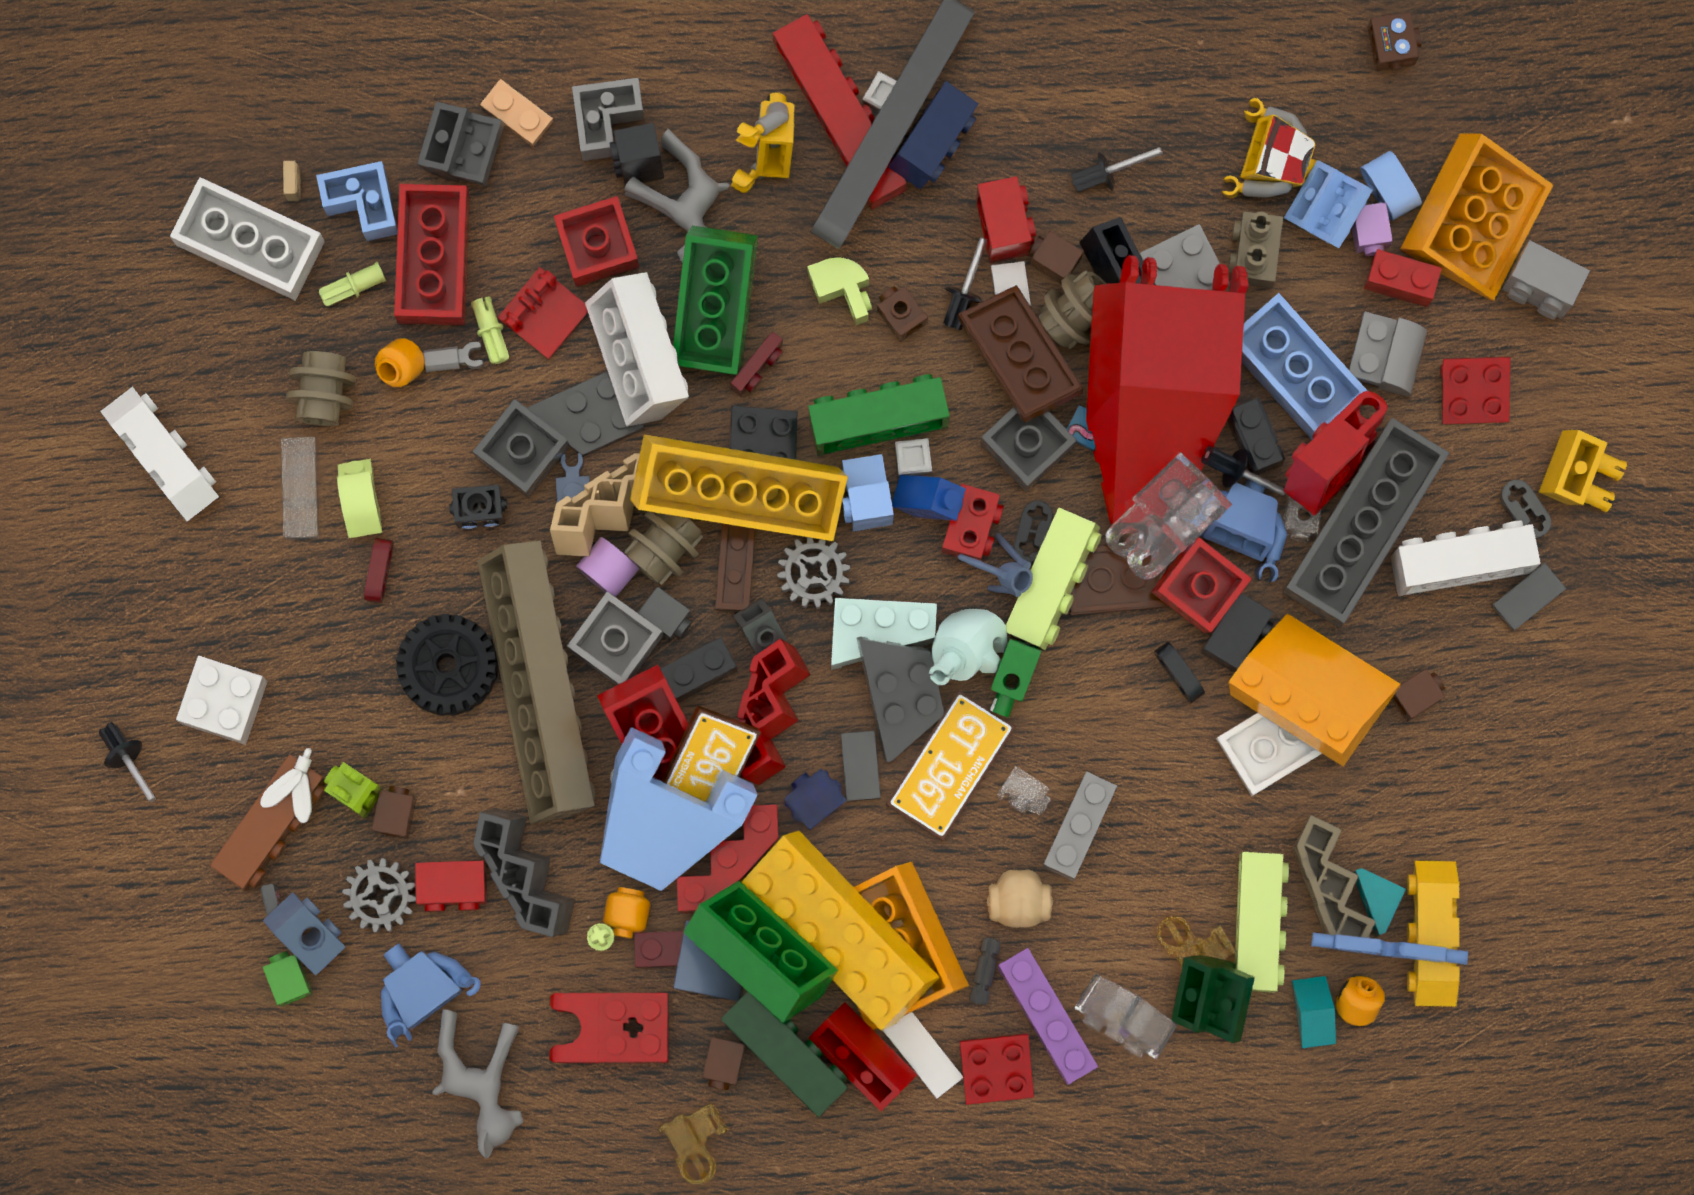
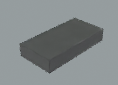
[1492,563,1566,632]
[841,731,881,802]

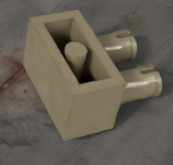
[1228,211,1283,289]

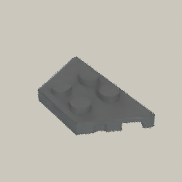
[527,371,644,457]
[856,636,945,762]

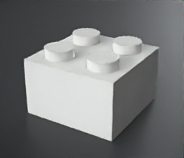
[176,655,268,745]

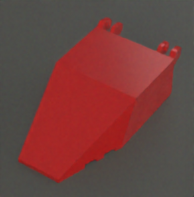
[1086,255,1248,528]

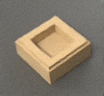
[283,161,301,201]

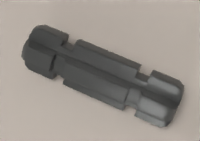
[970,938,1001,1005]

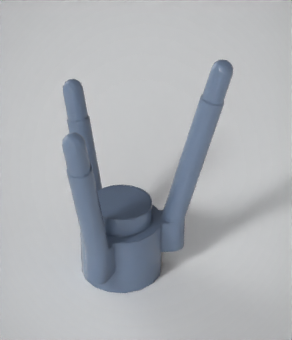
[958,533,1033,597]

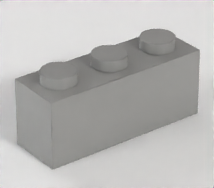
[1042,771,1117,882]

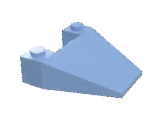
[600,727,758,891]

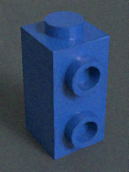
[892,475,966,521]

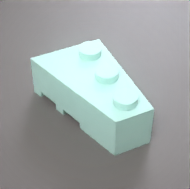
[831,598,937,670]

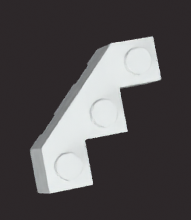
[100,387,219,521]

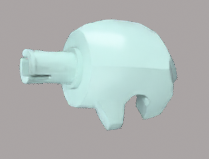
[929,609,1008,685]

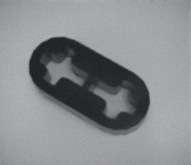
[1014,500,1053,564]
[1154,642,1205,703]

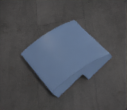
[672,921,742,1001]

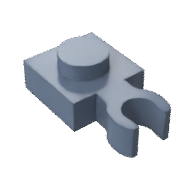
[556,453,590,502]

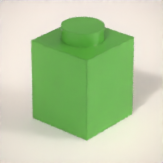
[263,951,313,1007]

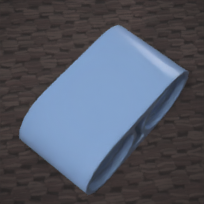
[1360,151,1422,221]

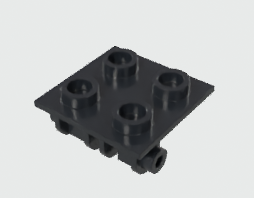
[730,406,798,460]

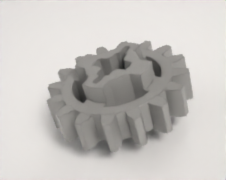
[777,537,850,610]
[342,858,416,933]

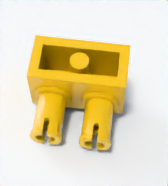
[1539,430,1627,512]

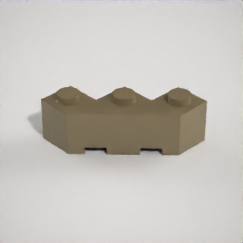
[1293,815,1376,954]

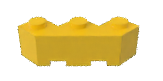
[1407,861,1460,1007]

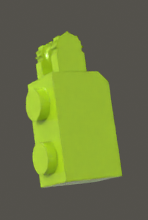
[324,762,384,819]

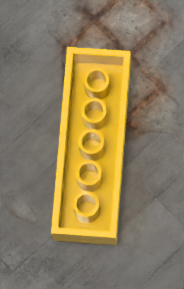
[630,434,848,541]
[741,830,939,1031]

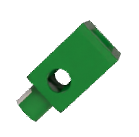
[990,637,1042,718]

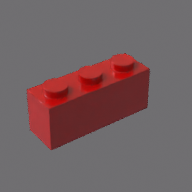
[808,1002,917,1111]

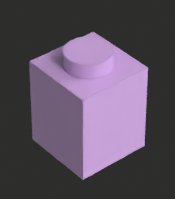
[1351,202,1393,256]

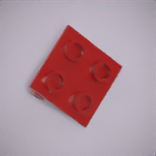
[497,267,588,360]
[1440,357,1511,424]
[960,1034,1034,1105]

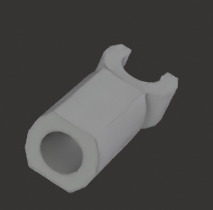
[424,342,484,372]

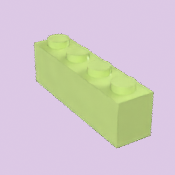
[1006,507,1102,650]
[1235,852,1289,993]

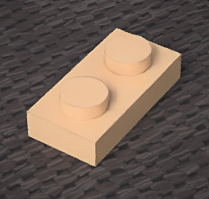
[480,79,554,147]

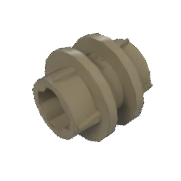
[1039,270,1106,349]
[286,351,356,426]
[624,511,703,585]

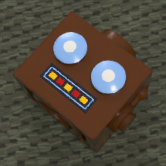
[1367,12,1421,71]

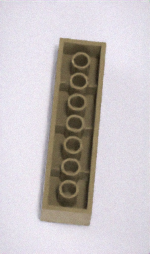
[477,540,595,824]

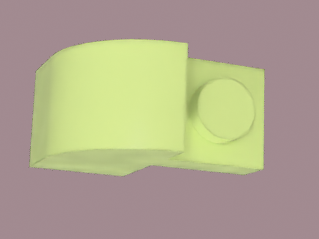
[807,257,872,325]
[337,459,382,538]

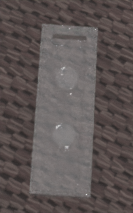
[281,437,319,539]

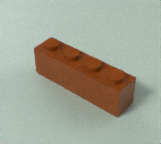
[209,754,325,891]

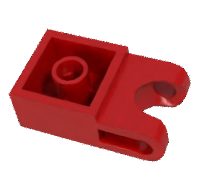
[1284,391,1388,516]
[549,993,669,1063]

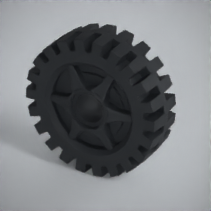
[396,614,498,716]

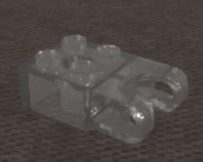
[1106,452,1232,580]

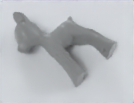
[624,129,730,263]
[432,1009,523,1158]

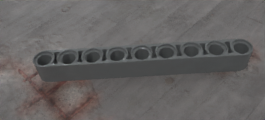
[810,0,975,249]

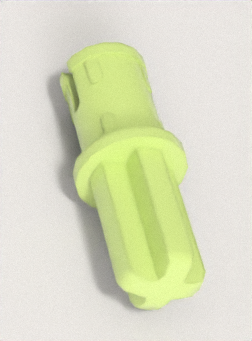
[319,262,386,306]
[470,297,509,364]
[587,923,614,951]

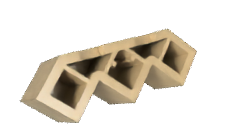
[550,453,640,556]

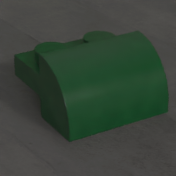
[1171,955,1255,1043]

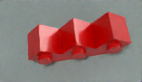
[737,639,811,785]
[677,804,779,914]

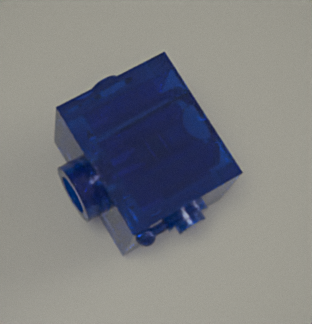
[783,769,847,830]

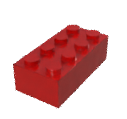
[394,184,470,325]
[597,665,688,781]

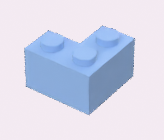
[316,161,398,241]
[842,454,894,532]

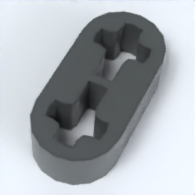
[1500,480,1551,539]

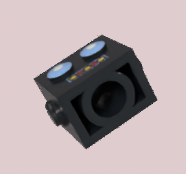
[449,485,508,529]

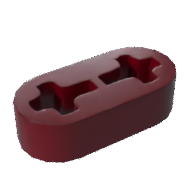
[364,538,394,603]

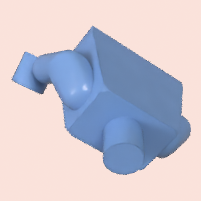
[1177,479,1287,582]
[380,944,481,1047]

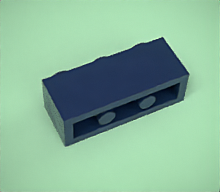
[888,81,979,190]

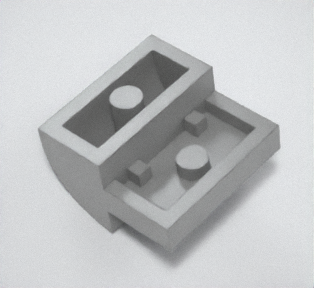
[1349,312,1427,397]

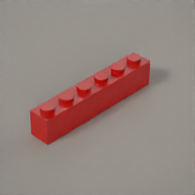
[773,14,907,210]

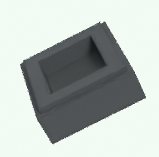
[260,883,281,916]

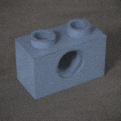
[263,892,346,976]

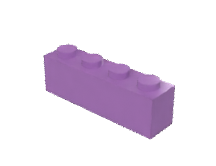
[997,948,1098,1086]

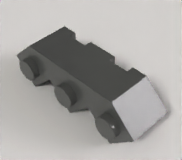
[473,808,575,937]

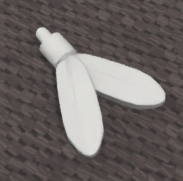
[260,748,312,823]

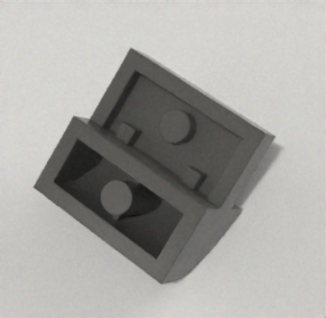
[417,102,505,186]

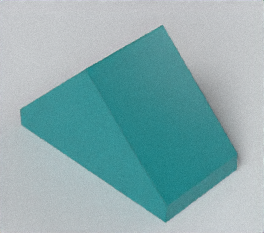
[1353,868,1406,937]
[1291,976,1336,1048]

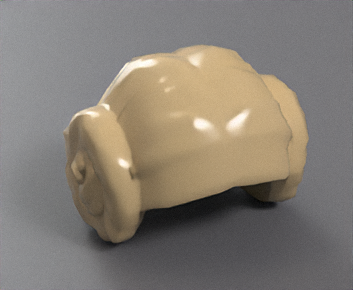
[987,870,1053,928]

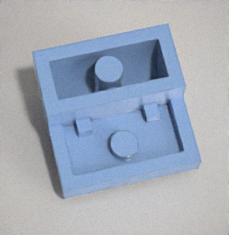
[1284,160,1373,248]

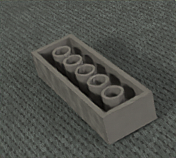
[1283,418,1449,628]

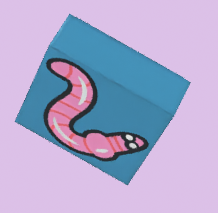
[1067,405,1095,451]

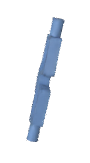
[1311,932,1468,965]

